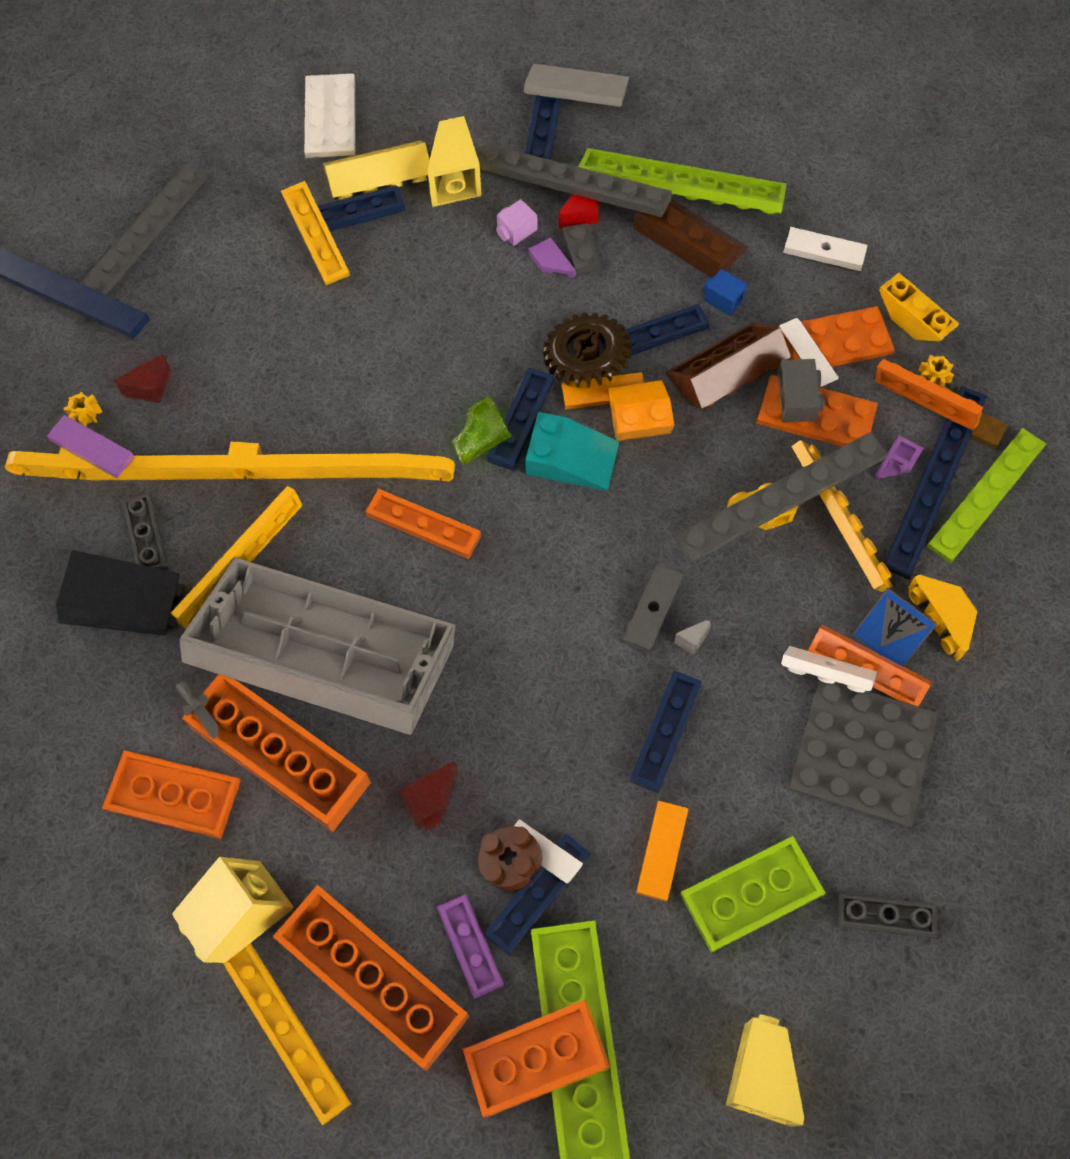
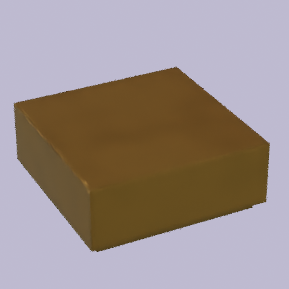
[970,413,1008,450]

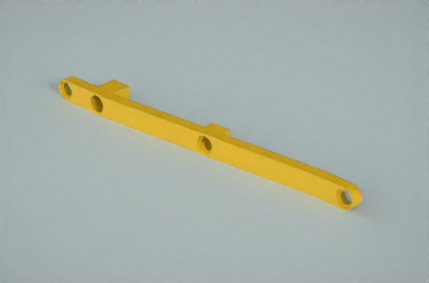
[5,441,455,481]

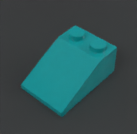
[525,412,619,491]

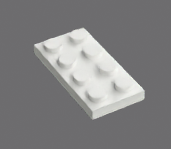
[304,73,356,158]

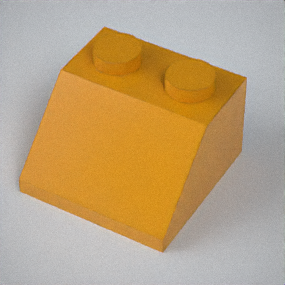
[607,380,674,441]

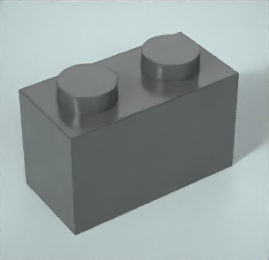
[777,359,824,422]

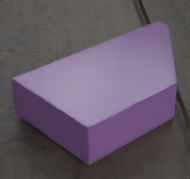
[528,238,576,278]
[874,435,924,479]

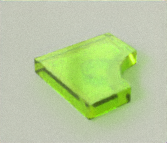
[451,396,511,465]

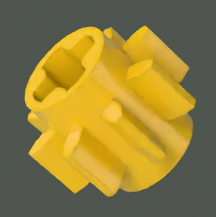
[918,355,954,387]
[64,392,102,427]

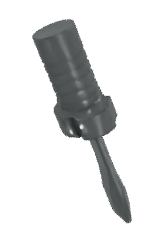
[176,681,218,738]

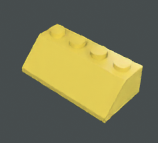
[323,141,430,200]

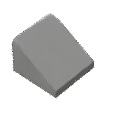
[674,620,711,654]

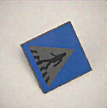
[852,588,937,667]

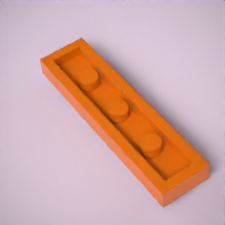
[875,359,983,431]
[365,488,481,559]
[808,625,932,707]

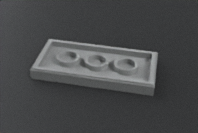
[524,63,629,107]

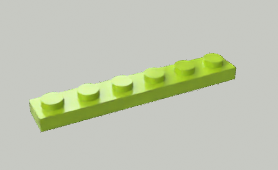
[927,428,1047,564]

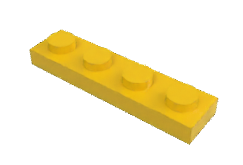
[281,181,350,286]

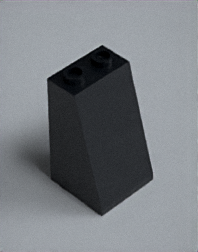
[56,550,184,636]

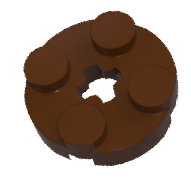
[478,826,542,891]

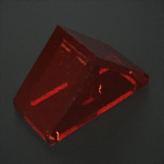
[114,354,171,403]

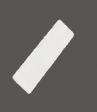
[780,318,839,387]
[514,819,583,884]

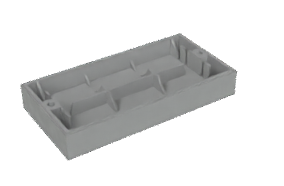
[179,558,455,735]

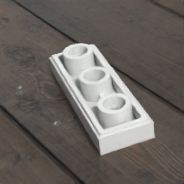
[783,227,867,271]
[781,646,878,692]

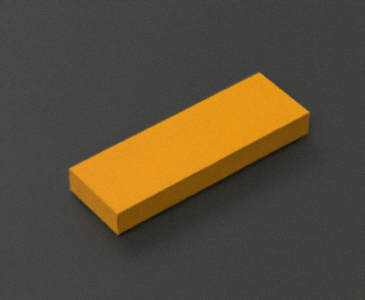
[561,372,644,410]
[636,801,689,902]

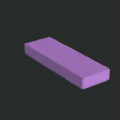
[47,415,134,478]
[437,894,504,999]

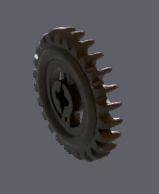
[542,312,632,388]

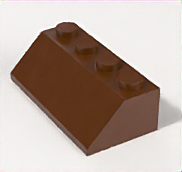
[634,199,748,277]
[665,322,791,409]

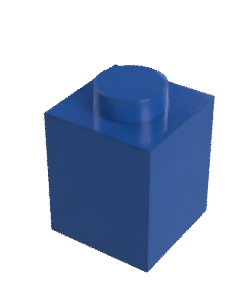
[703,269,748,316]

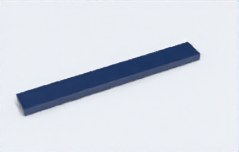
[0,248,150,339]
[884,386,987,579]

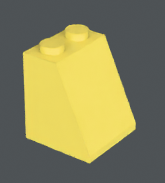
[427,116,482,207]
[172,857,294,963]
[726,1014,804,1127]

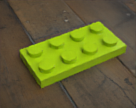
[680,836,826,953]

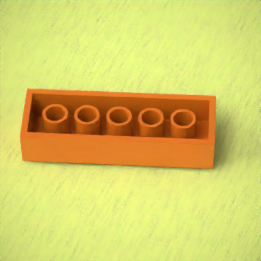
[182,674,371,833]
[273,885,469,1072]

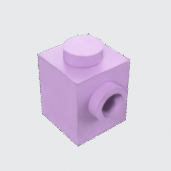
[496,199,538,246]

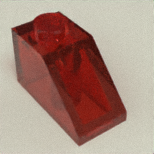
[399,761,458,830]

